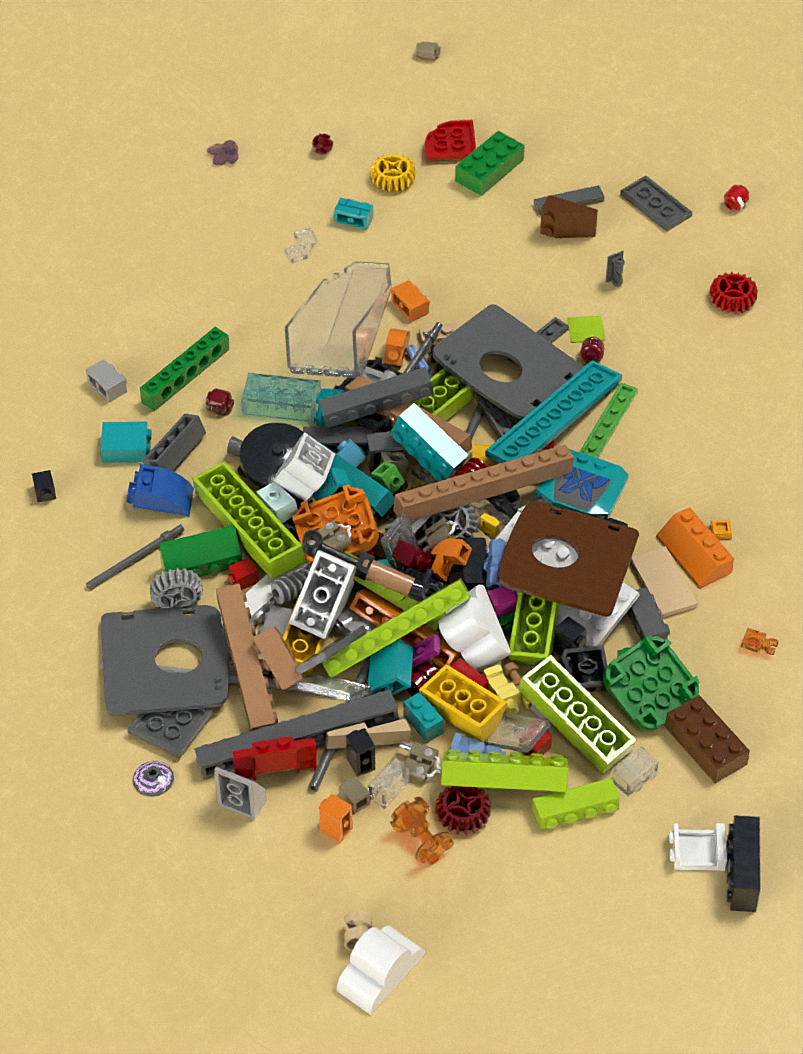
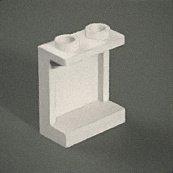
[669,823,727,871]

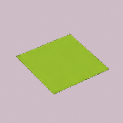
[567,316,605,342]

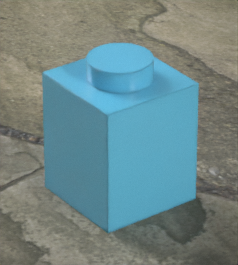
[337,438,366,467]

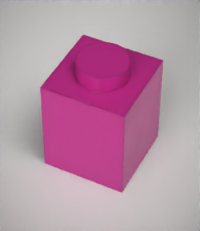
[487,586,518,617]

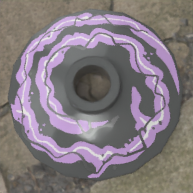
[133,761,174,796]

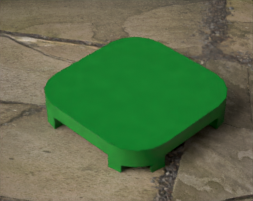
[603,635,700,731]

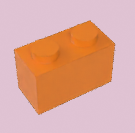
[391,280,430,322]
[318,793,353,843]

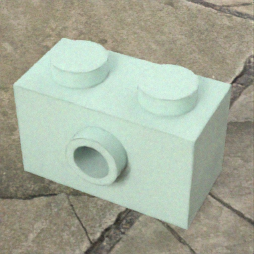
[256,482,298,523]

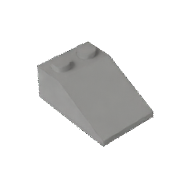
[214,767,266,819]

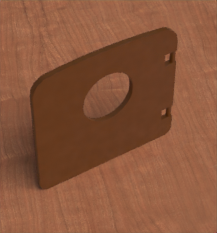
[498,501,639,617]

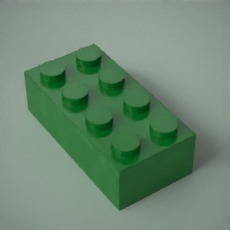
[455,130,525,196]

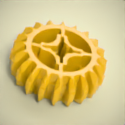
[370,153,416,193]

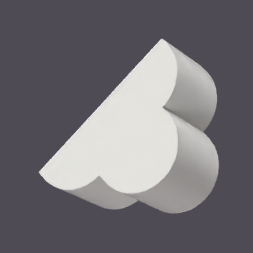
[273,432,335,501]
[289,550,356,639]
[439,585,512,673]
[337,925,425,1015]

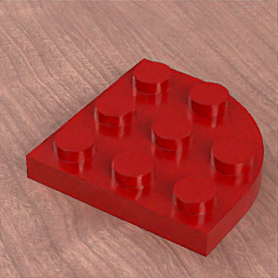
[425,120,476,161]

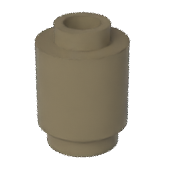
[416,41,441,59]

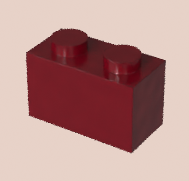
[391,539,435,573]

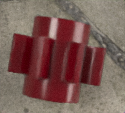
[312,133,333,155]

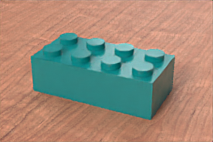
[390,403,469,482]

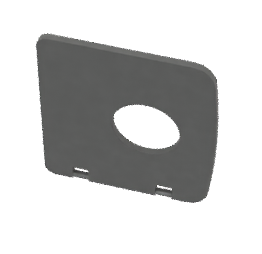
[433,304,584,419]
[101,605,229,716]

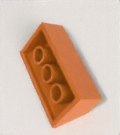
[656,507,734,588]

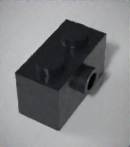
[554,616,587,656]

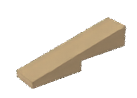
[325,719,412,749]

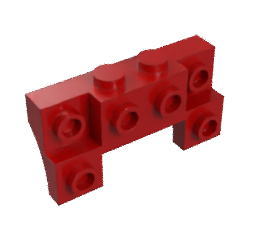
[232,736,317,781]

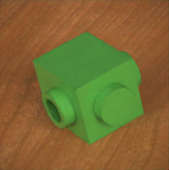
[371,462,405,494]

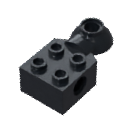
[529,645,608,692]

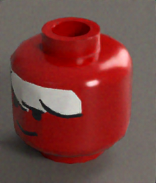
[724,185,749,210]

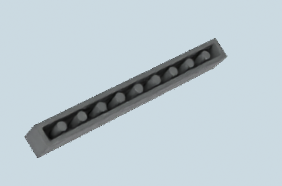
[194,690,399,779]

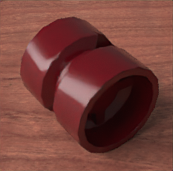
[406,662,438,696]

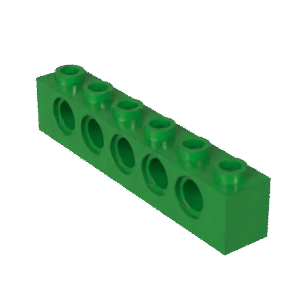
[140,327,230,411]

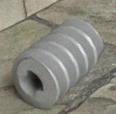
[271,568,309,605]

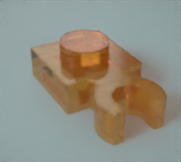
[741,628,779,655]

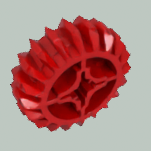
[709,271,758,314]

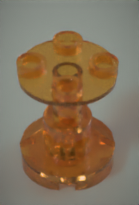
[390,797,454,865]

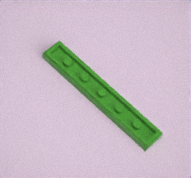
[580,383,638,458]

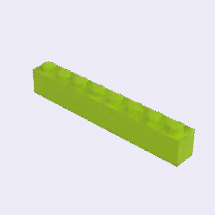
[322,578,471,678]

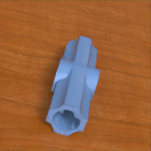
[483,538,506,591]

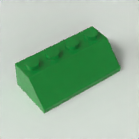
[159,525,242,577]

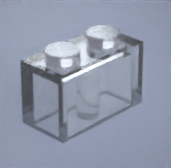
[611,747,659,796]
[368,757,410,809]

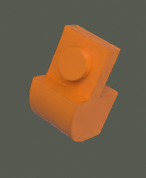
[383,328,411,366]
[431,538,472,582]

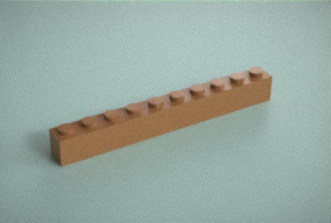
[393,445,574,523]

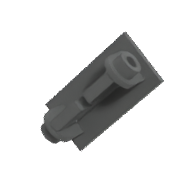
[605,251,625,287]

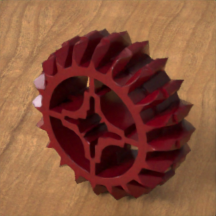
[435,786,491,835]

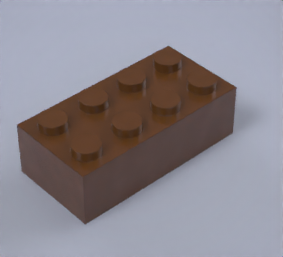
[665,695,750,783]

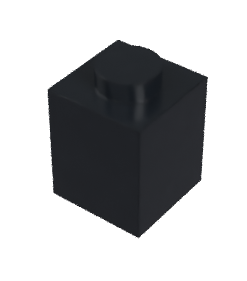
[32,470,56,502]

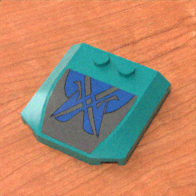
[536,448,629,519]

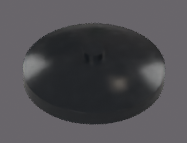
[240,423,304,490]

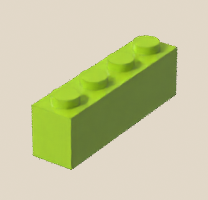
[532,778,620,830]

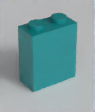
[101,421,152,463]
[368,638,413,696]

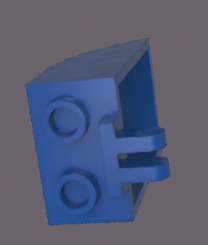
[126,464,194,517]

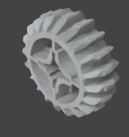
[428,503,479,538]
[150,568,203,609]

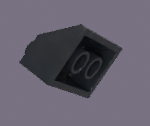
[447,537,488,591]

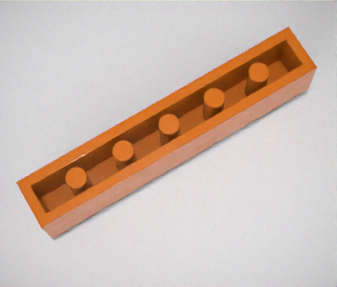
[349,588,462,668]

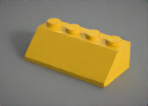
[419,664,507,742]

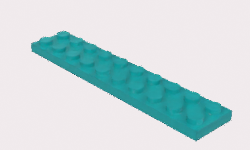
[485,360,622,463]

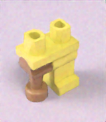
[483,662,532,716]

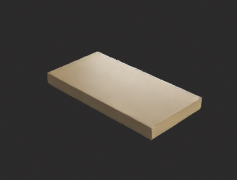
[630,546,698,618]

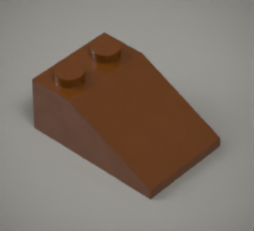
[540,195,598,238]

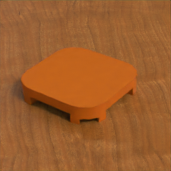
[293,484,379,565]

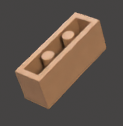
[253,626,307,691]

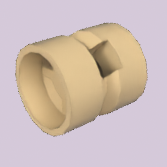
[344,911,372,951]

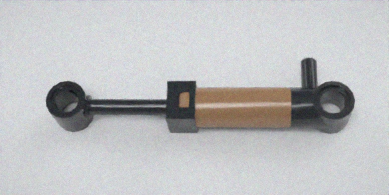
[301,530,440,602]

